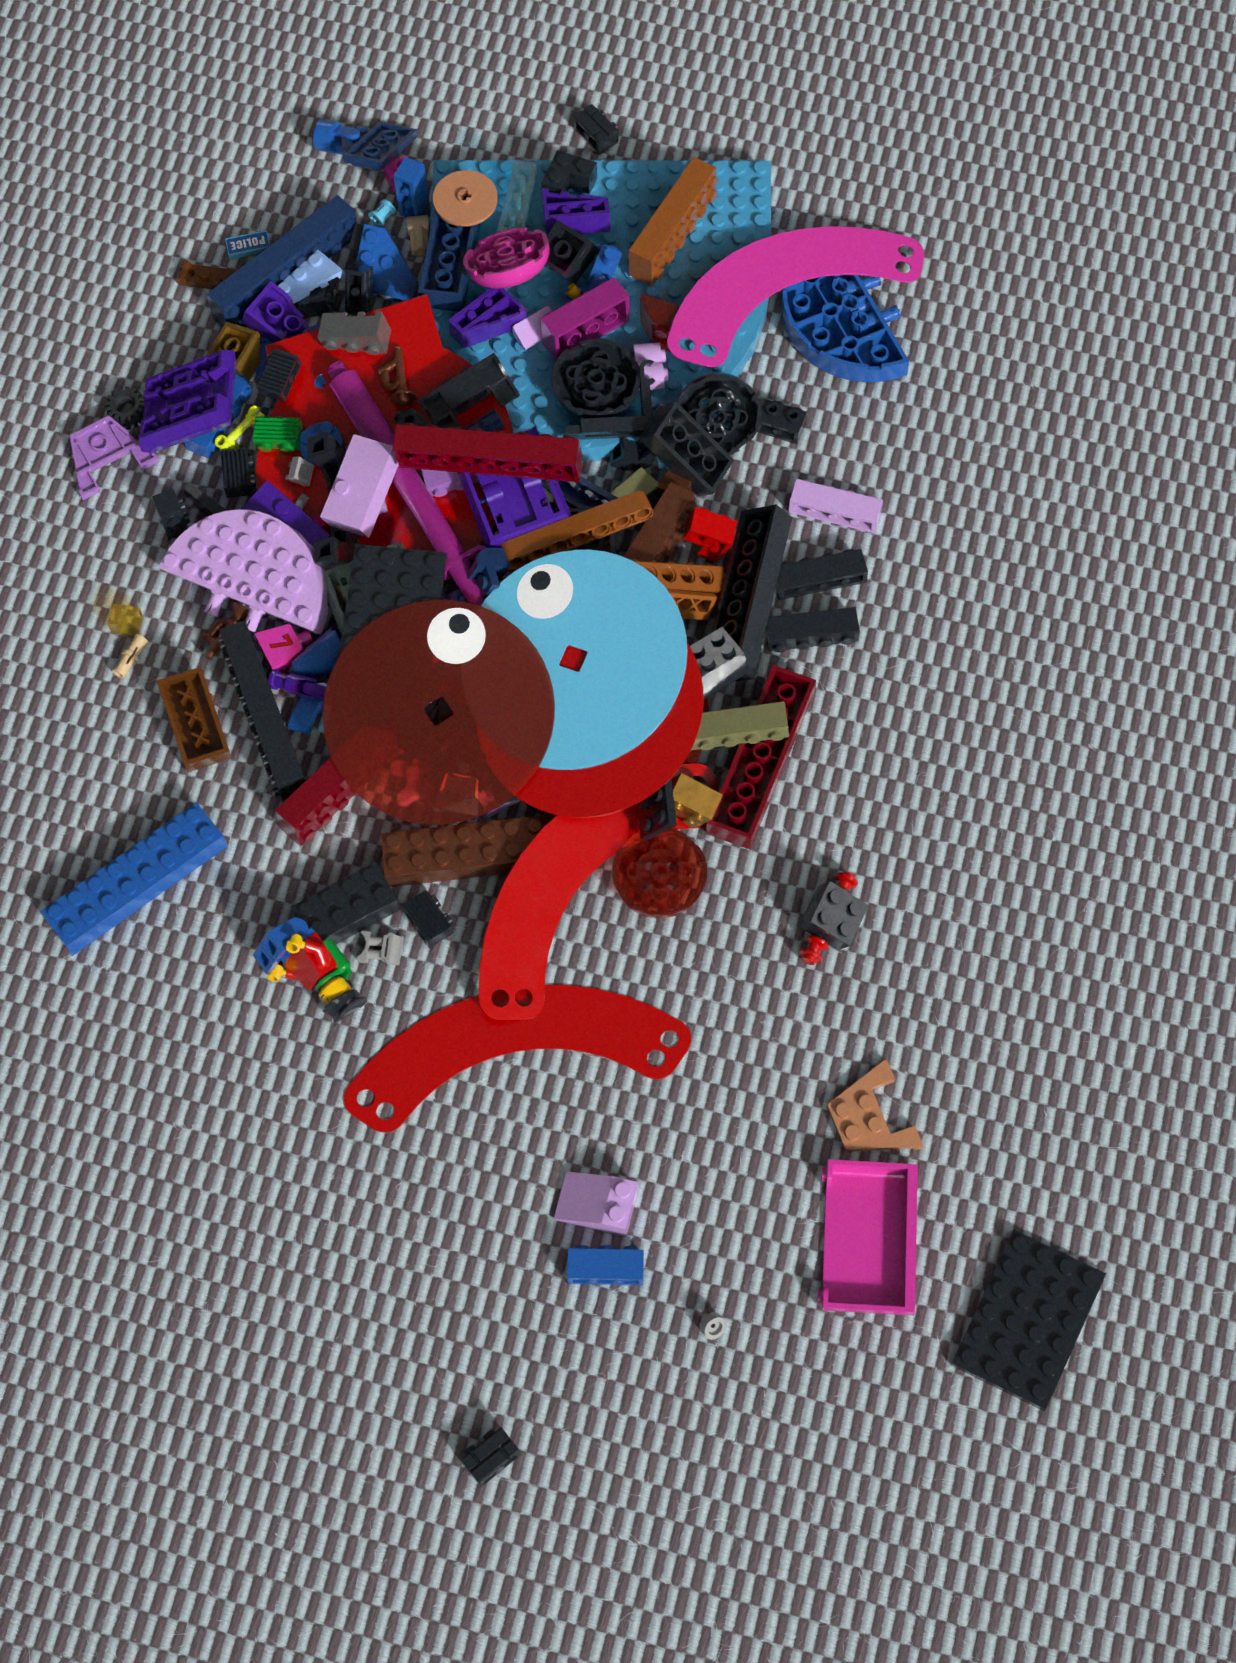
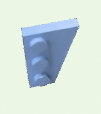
[278,250,345,304]

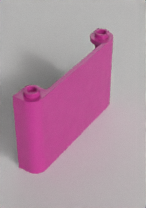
[817,1159,918,1316]

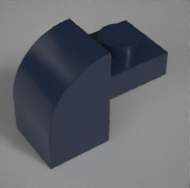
[467,548,510,599]

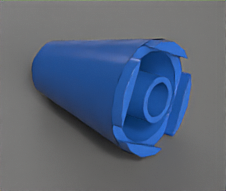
[290,626,341,678]

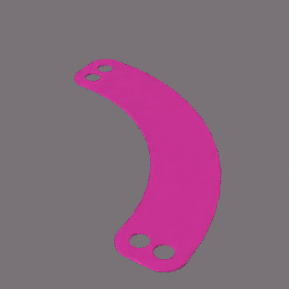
[667,226,924,367]

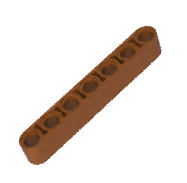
[499,491,653,570]

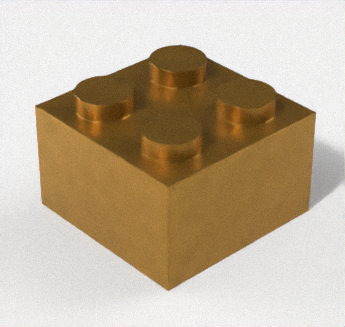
[672,773,723,827]

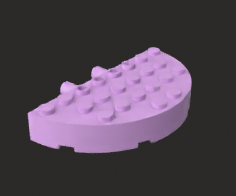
[158,510,329,635]

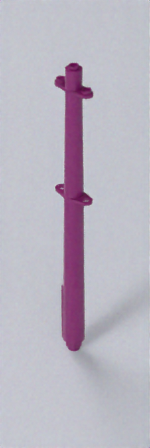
[328,361,486,614]

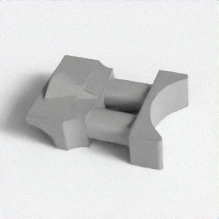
[357,931,404,966]

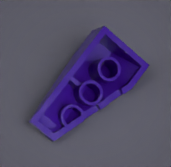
[242,281,313,343]

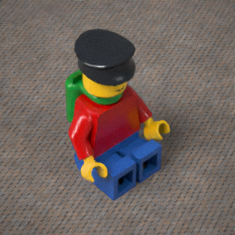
[253,918,367,1024]

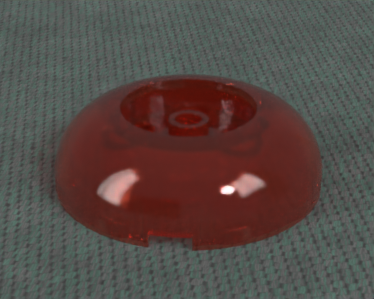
[612,828,707,919]

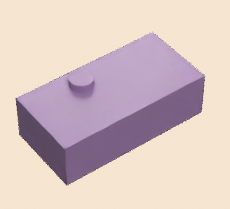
[320,434,398,538]

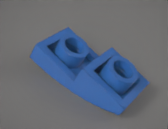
[287,696,326,735]

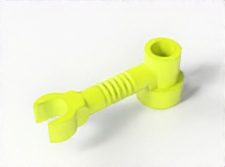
[215,405,265,451]

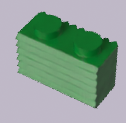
[252,416,303,452]

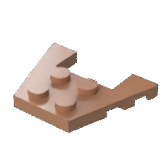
[827,1059,923,1152]

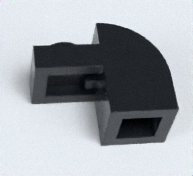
[610,437,656,471]

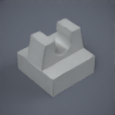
[285,457,315,486]

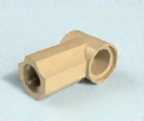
[406,215,430,257]

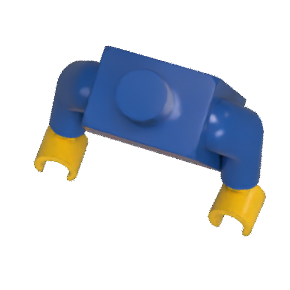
[566,242,622,300]

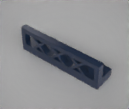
[542,477,618,508]

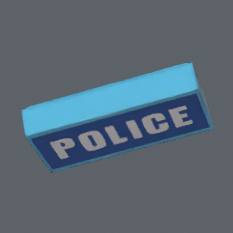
[225,230,270,260]

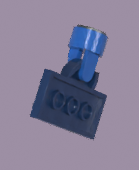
[312,119,417,171]

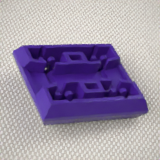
[139,350,236,453]
[457,426,571,548]

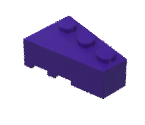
[542,188,611,236]
[448,288,527,349]

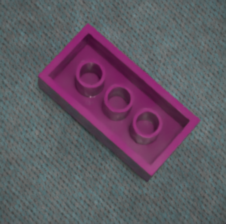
[541,277,630,361]

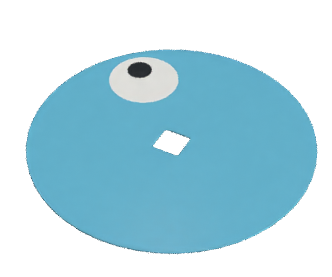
[461,550,687,770]

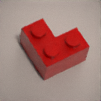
[683,506,737,563]

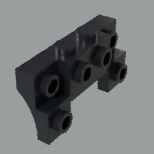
[418,353,520,430]

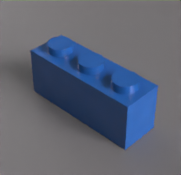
[394,157,430,217]
[567,1245,644,1286]

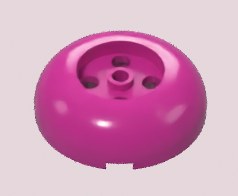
[463,227,550,289]

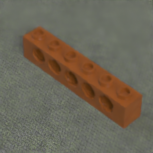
[631,559,725,600]

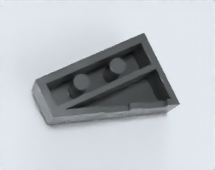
[318,311,391,355]

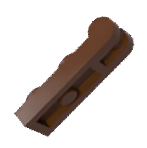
[176,261,237,290]

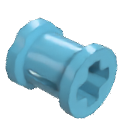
[368,199,396,227]

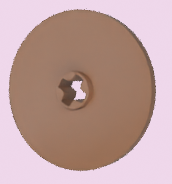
[433,170,498,226]

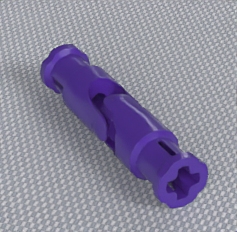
[268,669,335,704]

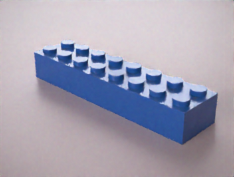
[40,802,228,956]

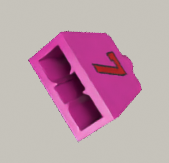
[255,624,313,673]

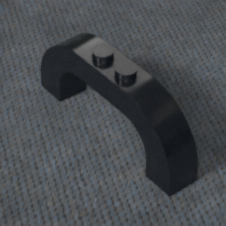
[307,432,359,568]

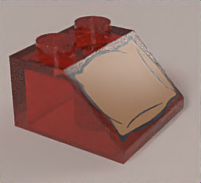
[640,294,680,352]

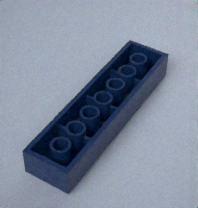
[206,195,357,328]

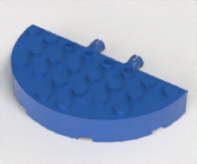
[782,275,909,382]

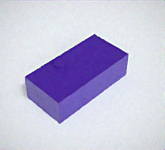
[240,481,331,548]

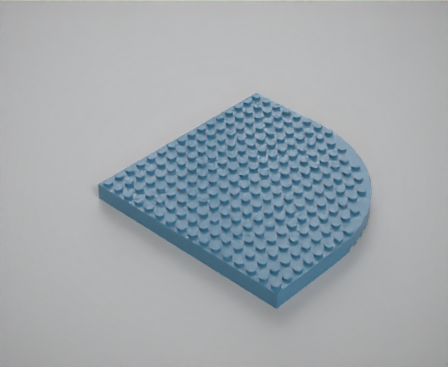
[429,160,771,462]

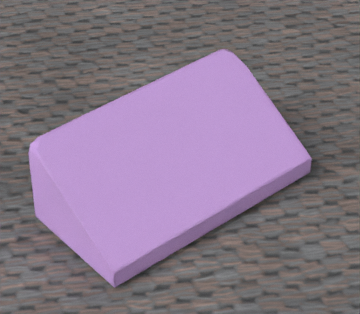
[512,306,552,350]

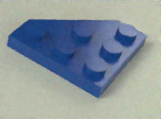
[356,224,419,301]

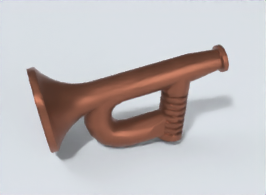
[377,346,417,407]
[202,602,249,660]

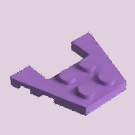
[70,416,159,500]

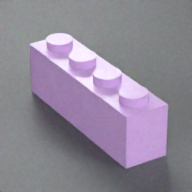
[789,479,883,533]

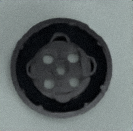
[552,339,640,419]
[676,372,761,455]

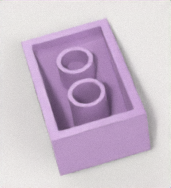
[554,1172,638,1237]

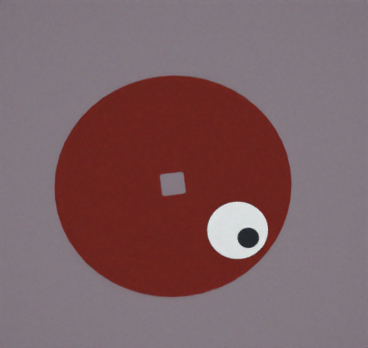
[323,600,555,825]

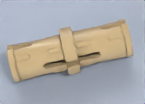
[112,634,148,679]

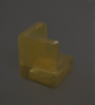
[107,603,144,637]

